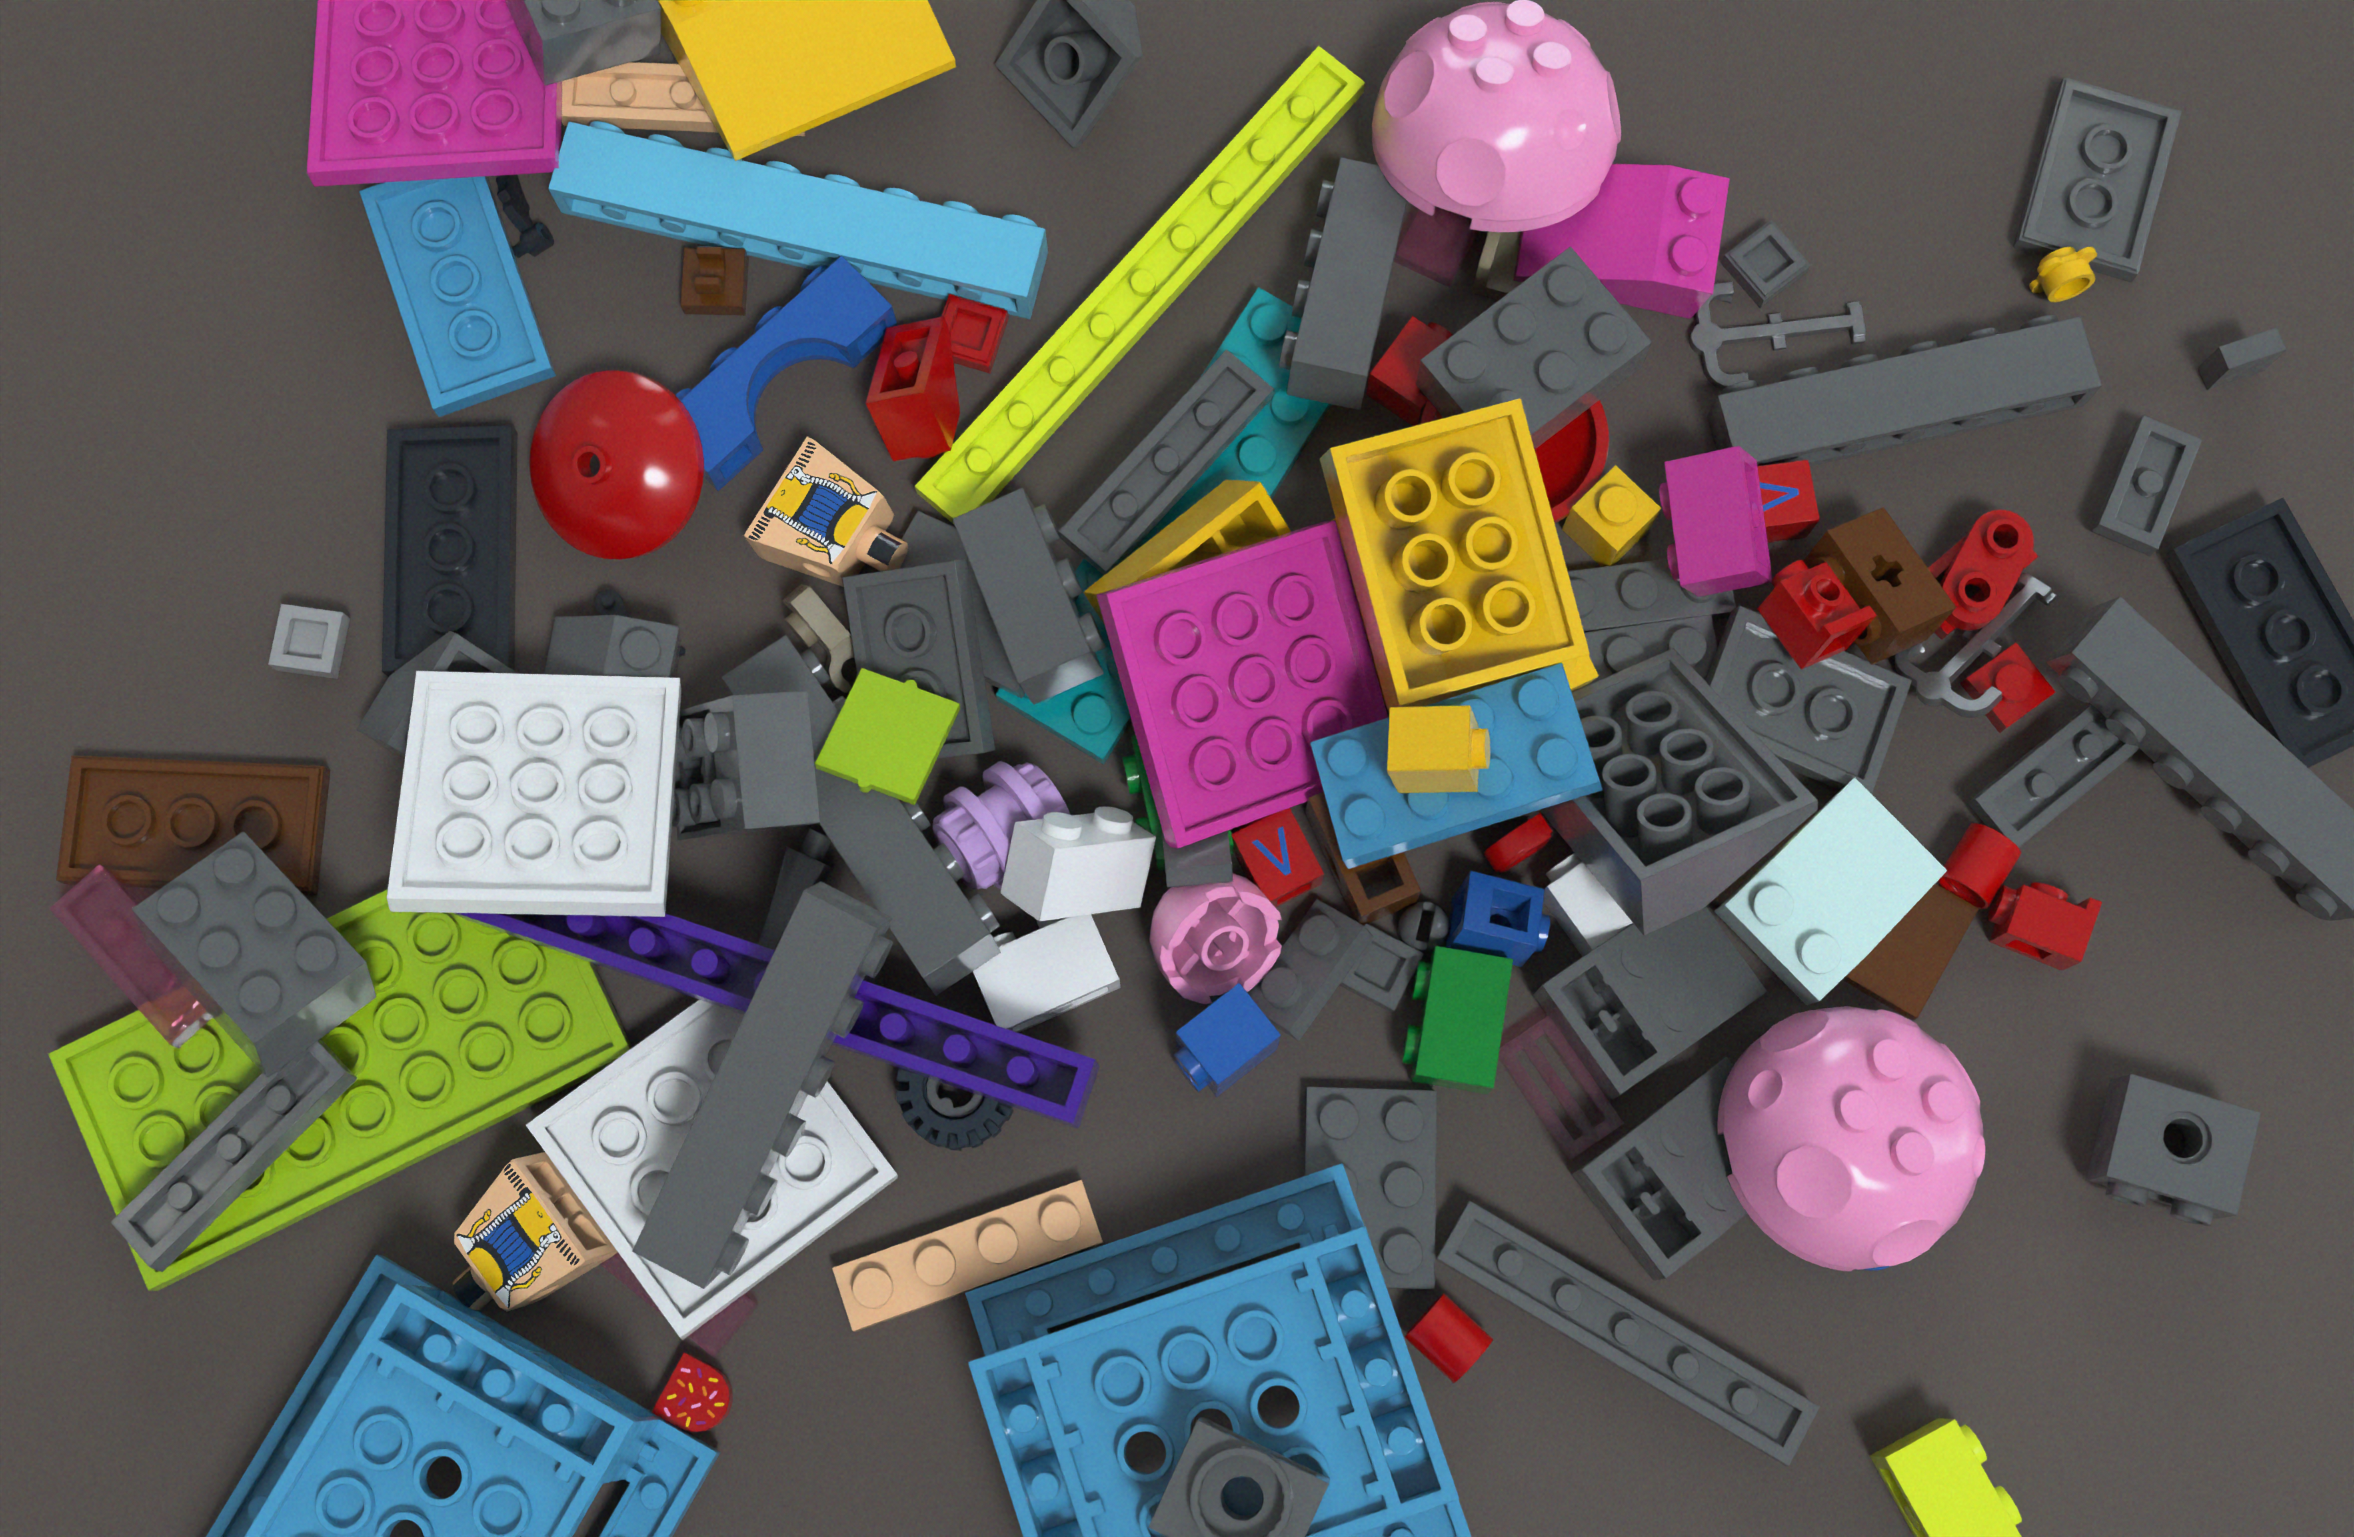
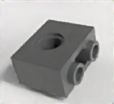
[2086,1074,2261,1226]
[1148,1416,1330,1537]

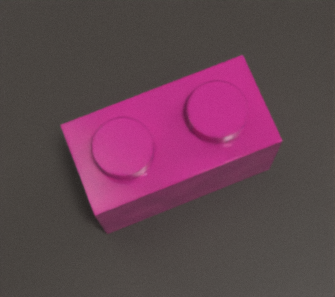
[1659,446,1772,597]

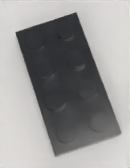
[382,425,518,677]
[2165,497,2354,768]

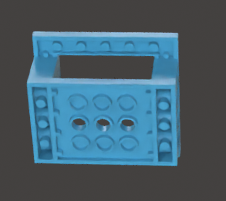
[965,1163,1471,1537]
[206,1255,721,1537]

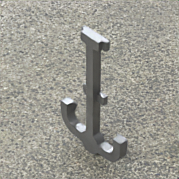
[1689,282,1866,390]
[1895,573,2057,718]

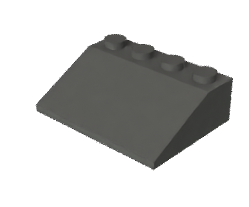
[1540,648,1818,936]

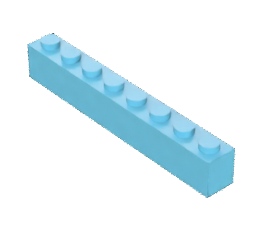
[548,121,1048,319]

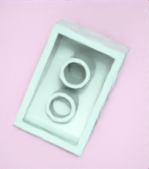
[1714,778,1947,1005]

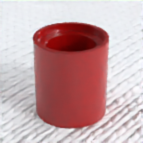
[1937,823,2021,909]
[1404,1293,1493,1384]

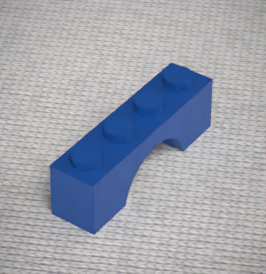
[676,256,898,491]

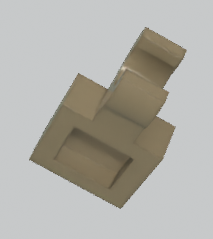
[781,584,855,693]

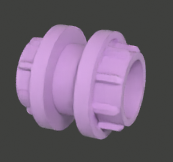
[933,761,1070,890]

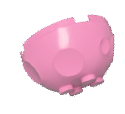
[1372,0,1621,232]
[1717,1006,1985,1271]

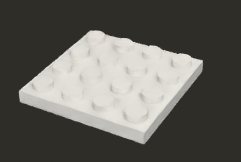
[387,671,681,917]
[526,1000,898,1340]

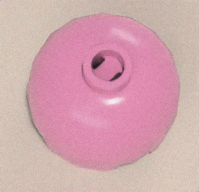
[1149,873,1282,1004]

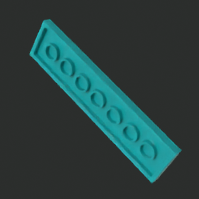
[996,287,1332,765]

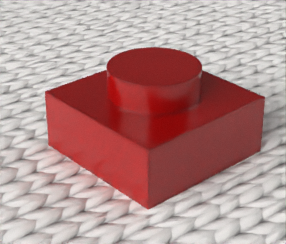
[1960,642,2056,733]

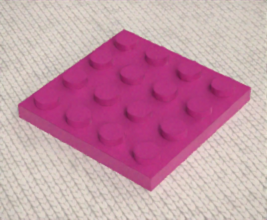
[307,0,562,187]
[1097,520,1388,849]

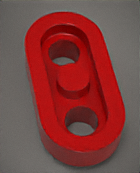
[1940,510,2034,630]

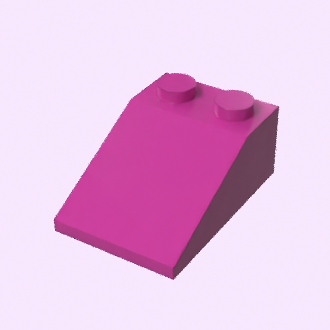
[1513,164,1730,319]

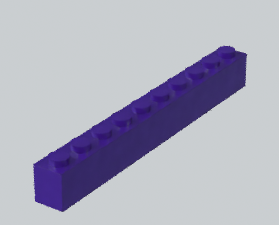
[454,913,1100,1129]

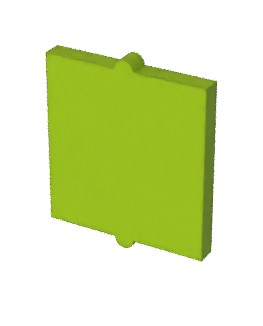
[815,668,960,805]

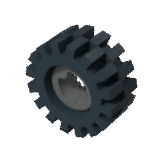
[896,1069,1013,1151]

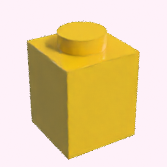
[1562,465,1662,567]
[1387,705,1490,793]

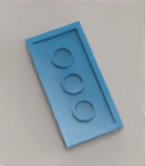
[359,176,556,417]
[1310,663,1603,869]

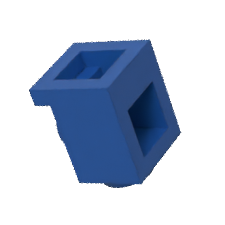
[1445,871,1550,967]

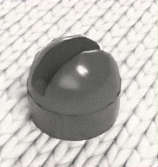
[1397,901,1450,955]

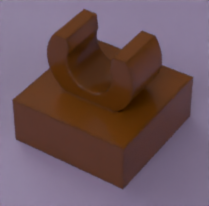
[681,246,749,316]

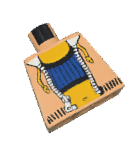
[744,436,908,587]
[453,1152,618,1311]

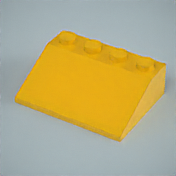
[657,0,956,161]
[1320,398,1590,709]

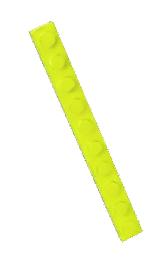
[915,46,1365,525]

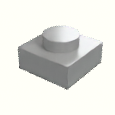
[268,604,350,679]

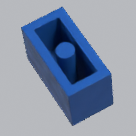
[1174,983,1281,1098]

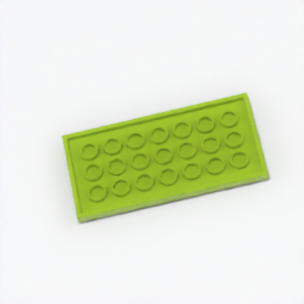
[48,889,632,1291]

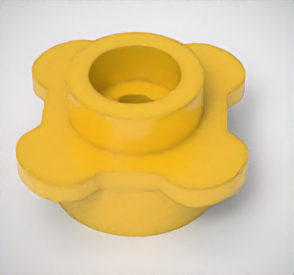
[2029,247,2097,302]

